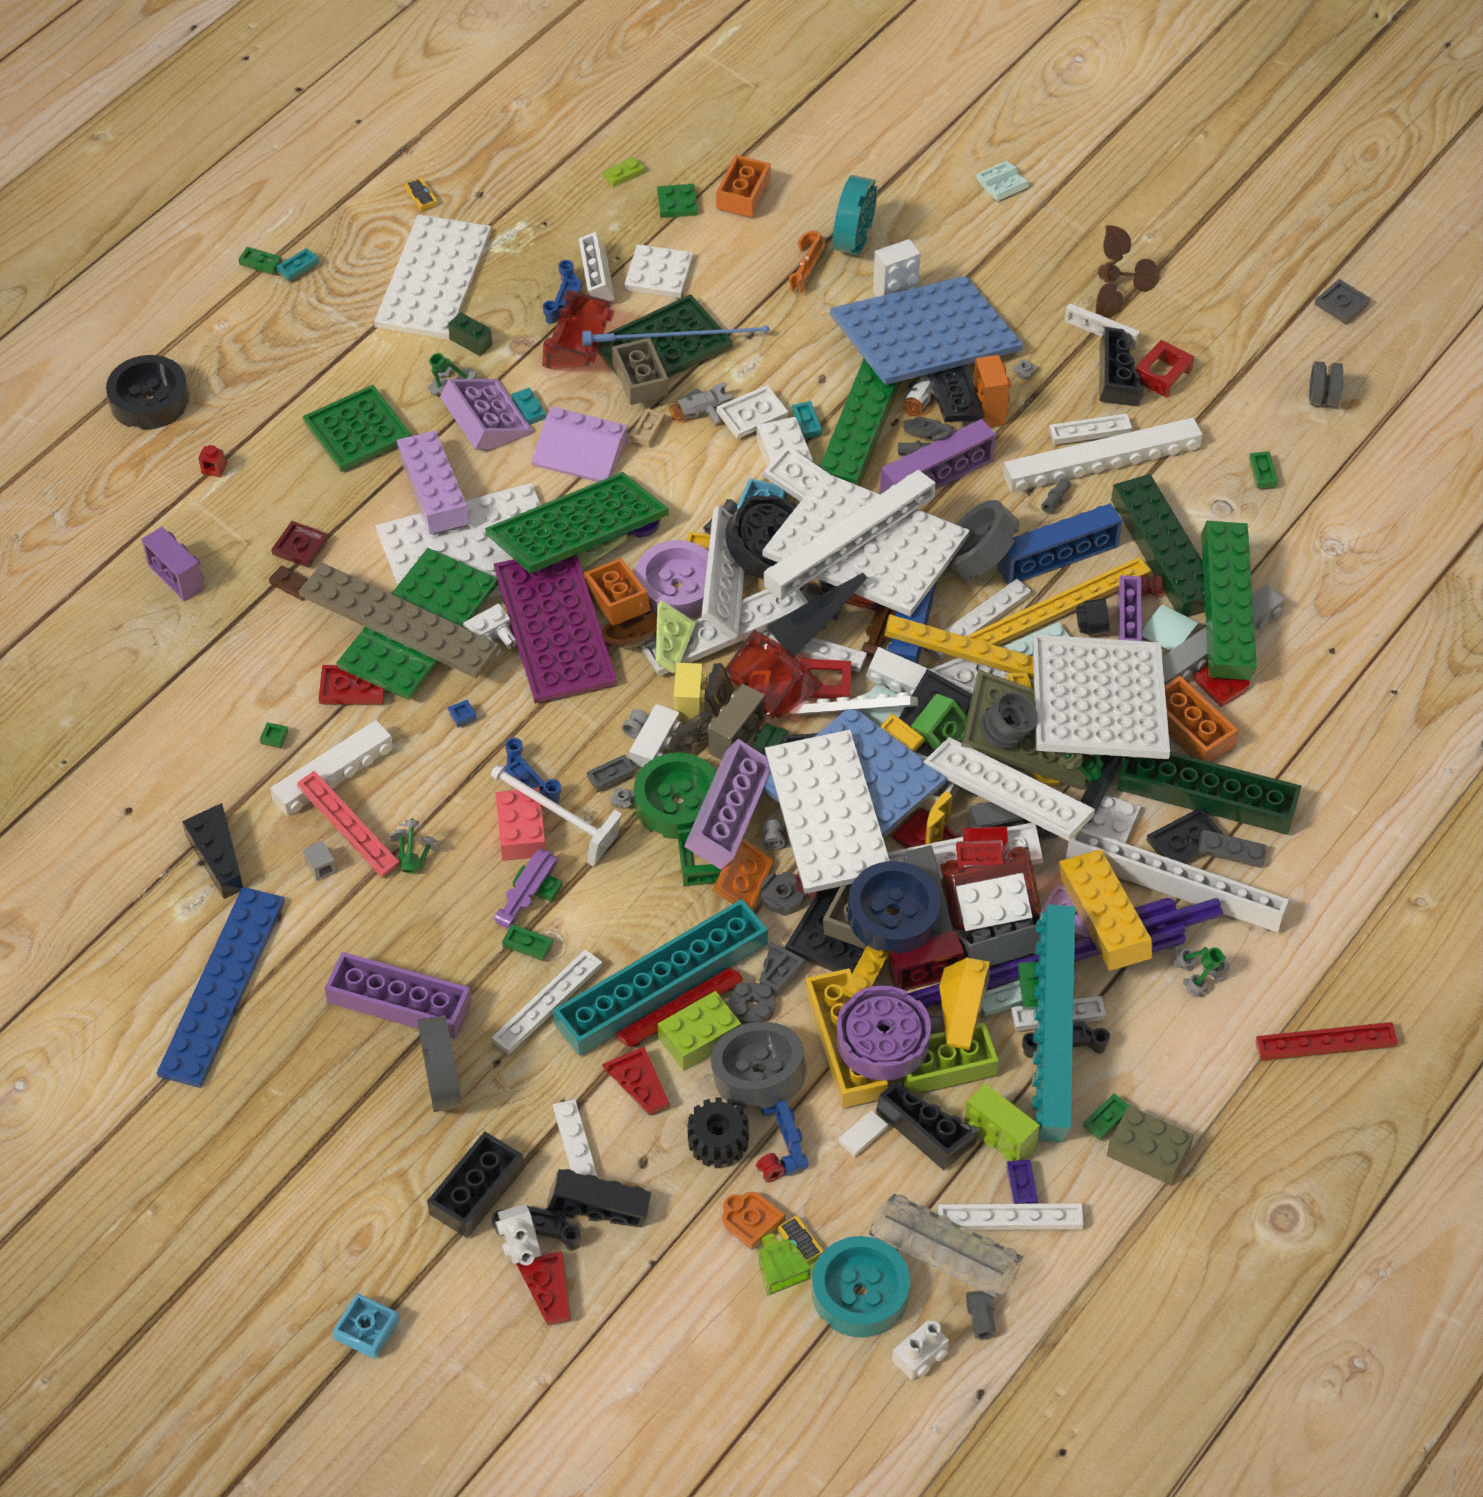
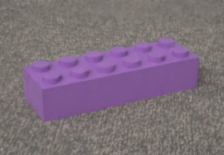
[880,419,996,494]
[324,952,472,1039]

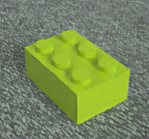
[658,991,741,1071]
[965,1083,1040,1161]

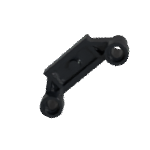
[1022,1021,1110,1058]
[492,1204,581,1251]

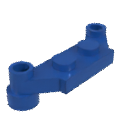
[543,260,583,324]
[504,738,561,803]
[760,1101,808,1176]

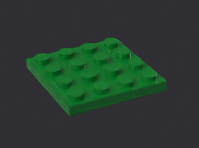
[303,385,411,472]

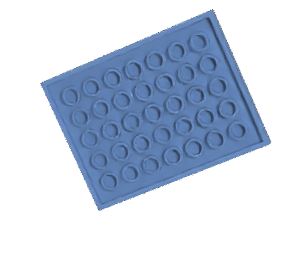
[830,276,1024,385]

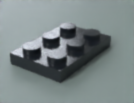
[1146,807,1223,864]

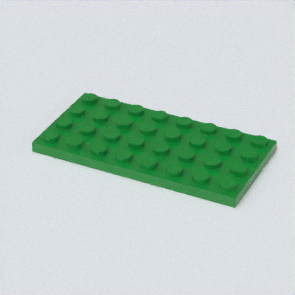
[485,472,669,573]
[336,548,498,700]

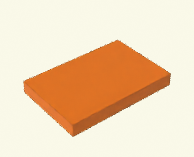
[712,838,774,910]

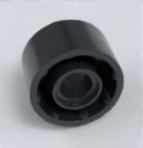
[1076,598,1110,636]

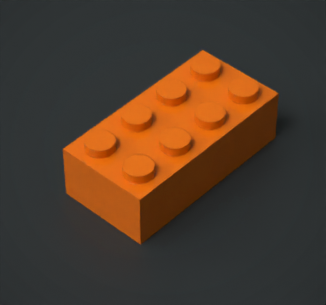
[1165,676,1239,762]

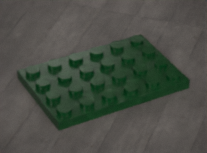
[592,294,733,377]

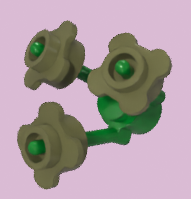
[1056,752,1104,781]

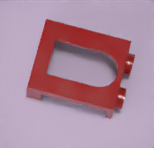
[1135,340,1195,398]
[794,659,851,701]
[956,826,1009,866]

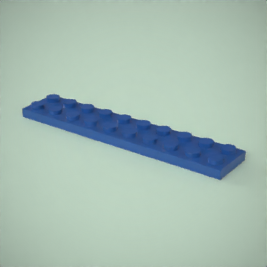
[157,887,285,1088]

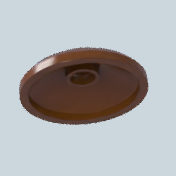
[602,612,657,648]

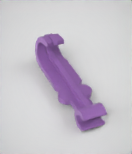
[494,849,559,930]

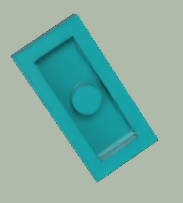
[276,248,319,281]
[512,387,546,425]
[792,401,822,439]

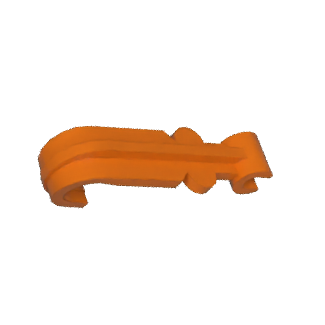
[789,230,826,293]

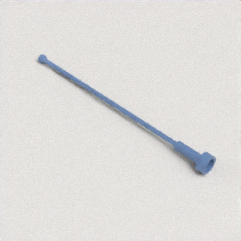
[582,325,769,347]

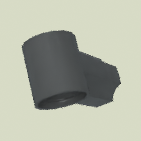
[966,1290,996,1340]

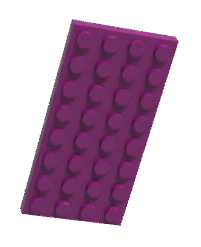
[493,554,617,703]

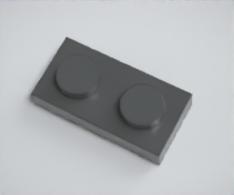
[587,754,635,792]

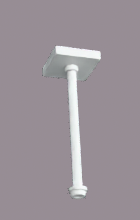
[490,765,622,867]

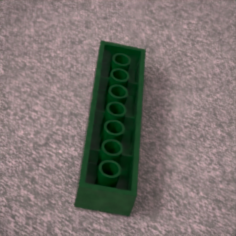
[1111,474,1205,617]
[1117,752,1302,835]

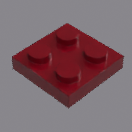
[271,521,328,568]

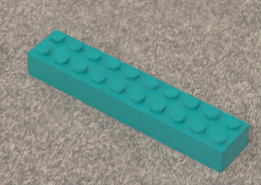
[553,899,768,1057]
[1032,904,1075,1142]

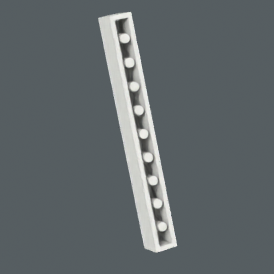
[1003,418,1202,493]
[764,470,935,600]
[1066,829,1289,932]

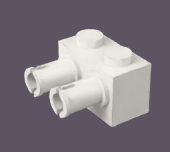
[463,603,517,659]
[496,1204,541,1265]
[892,1320,949,1381]

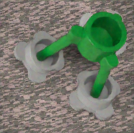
[1173,946,1230,997]

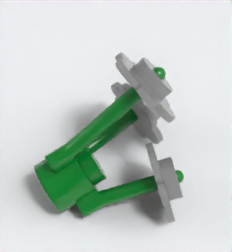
[429,353,477,395]
[389,818,441,874]

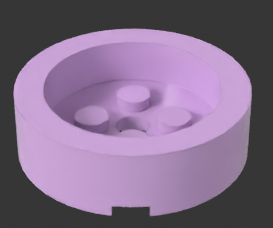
[635,540,709,619]

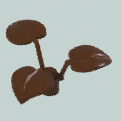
[1096,225,1160,317]

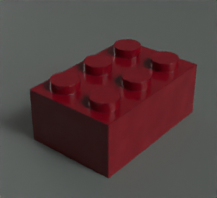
[888,931,964,991]

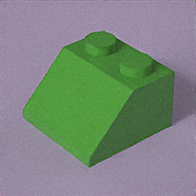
[911,693,967,750]

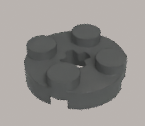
[761,872,805,916]
[729,983,775,1025]

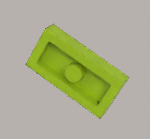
[603,157,645,187]

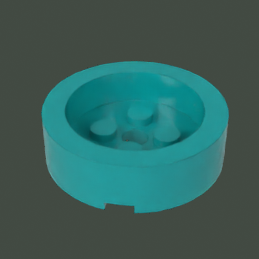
[833,174,878,256]
[812,1236,910,1338]

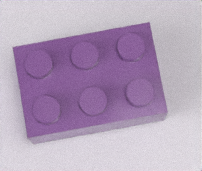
[141,526,204,601]

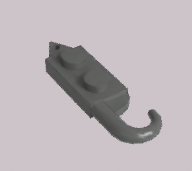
[903,416,953,440]

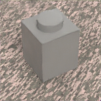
[303,841,337,881]

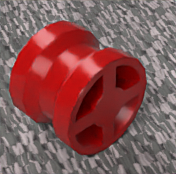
[756,1153,785,1183]

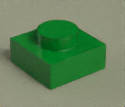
[260,722,288,748]

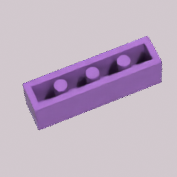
[1118,575,1142,641]

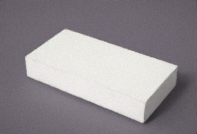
[838,1110,888,1157]

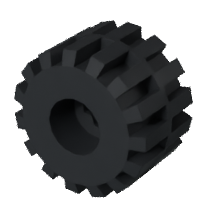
[687,1097,749,1168]

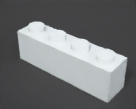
[579,232,615,306]

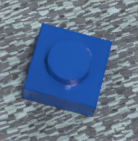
[448,700,477,728]

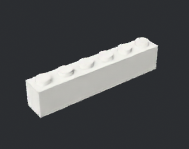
[865,647,973,696]
[270,720,393,817]

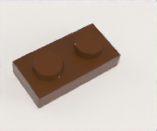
[269,565,308,601]

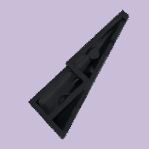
[766,572,868,657]

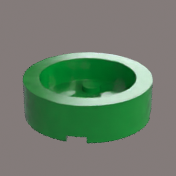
[634,753,717,839]

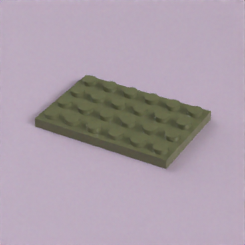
[961,670,1090,790]

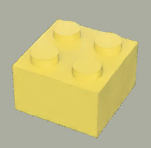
[674,663,707,724]

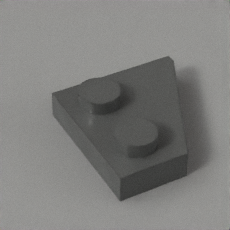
[759,942,806,996]

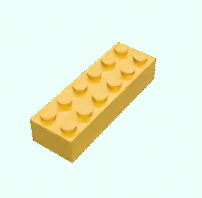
[1059,849,1152,971]
[805,968,888,1108]

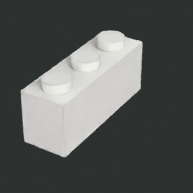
[629,704,682,768]

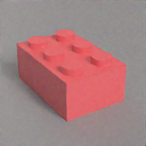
[495,788,546,861]

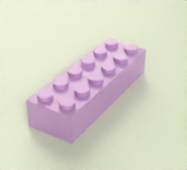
[397,430,469,534]
[684,739,770,870]

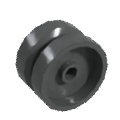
[1309,361,1343,407]

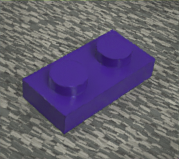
[1006,1159,1038,1204]

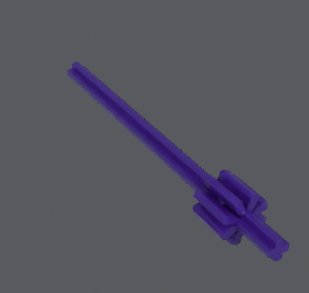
[908,898,1223,1008]

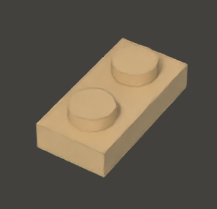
[630,408,665,447]

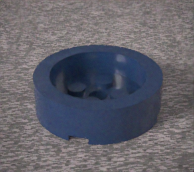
[848,861,941,953]

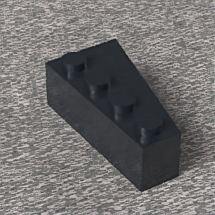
[1099,327,1144,406]
[182,803,243,899]
[876,1082,980,1171]
[546,1169,651,1228]

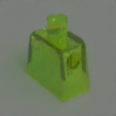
[758,1234,810,1296]

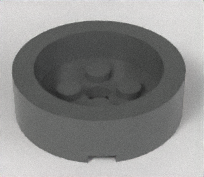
[947,500,1020,581]
[417,1015,462,1112]
[711,1022,807,1109]

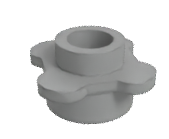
[1013,359,1037,379]
[610,787,634,809]

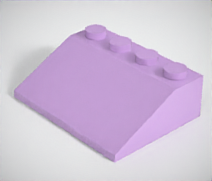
[440,379,533,450]
[531,406,628,482]

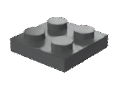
[1315,279,1370,324]

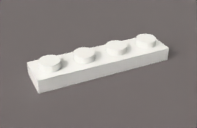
[1064,303,1140,350]
[1049,413,1132,445]
[1011,996,1106,1032]
[552,1099,598,1177]

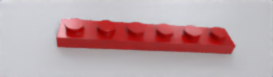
[615,967,743,1047]
[1255,1022,1398,1061]

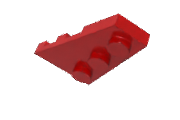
[602,1046,670,1116]
[516,1251,571,1325]

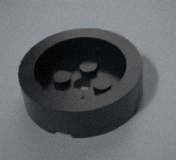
[106,355,190,430]
[725,495,796,579]

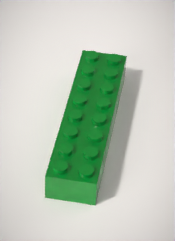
[819,358,901,486]
[1201,520,1257,680]

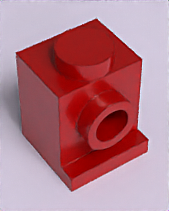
[198,445,228,478]

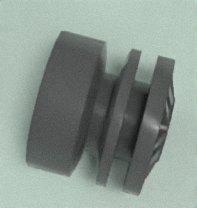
[981,692,1038,750]

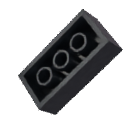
[427,1131,524,1238]

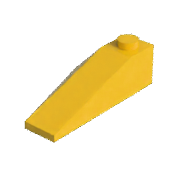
[939,958,990,1050]

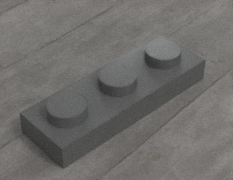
[1197,830,1266,868]

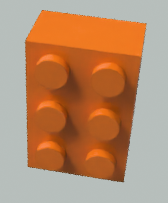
[716,155,771,217]
[974,355,1011,427]
[584,558,651,626]

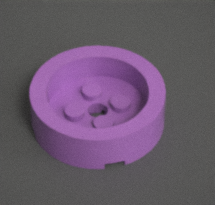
[837,986,931,1080]

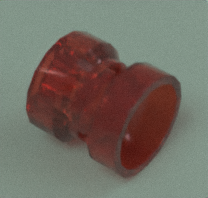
[1139,575,1163,596]

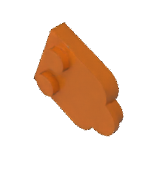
[722,1192,786,1250]

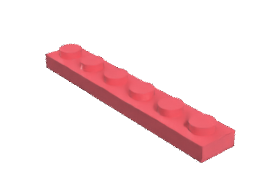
[297,771,399,878]

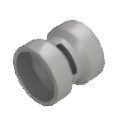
[621,709,649,739]
[762,819,785,850]

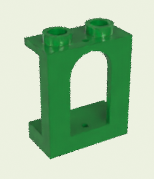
[678,828,722,887]

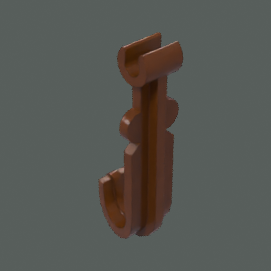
[861,604,896,659]

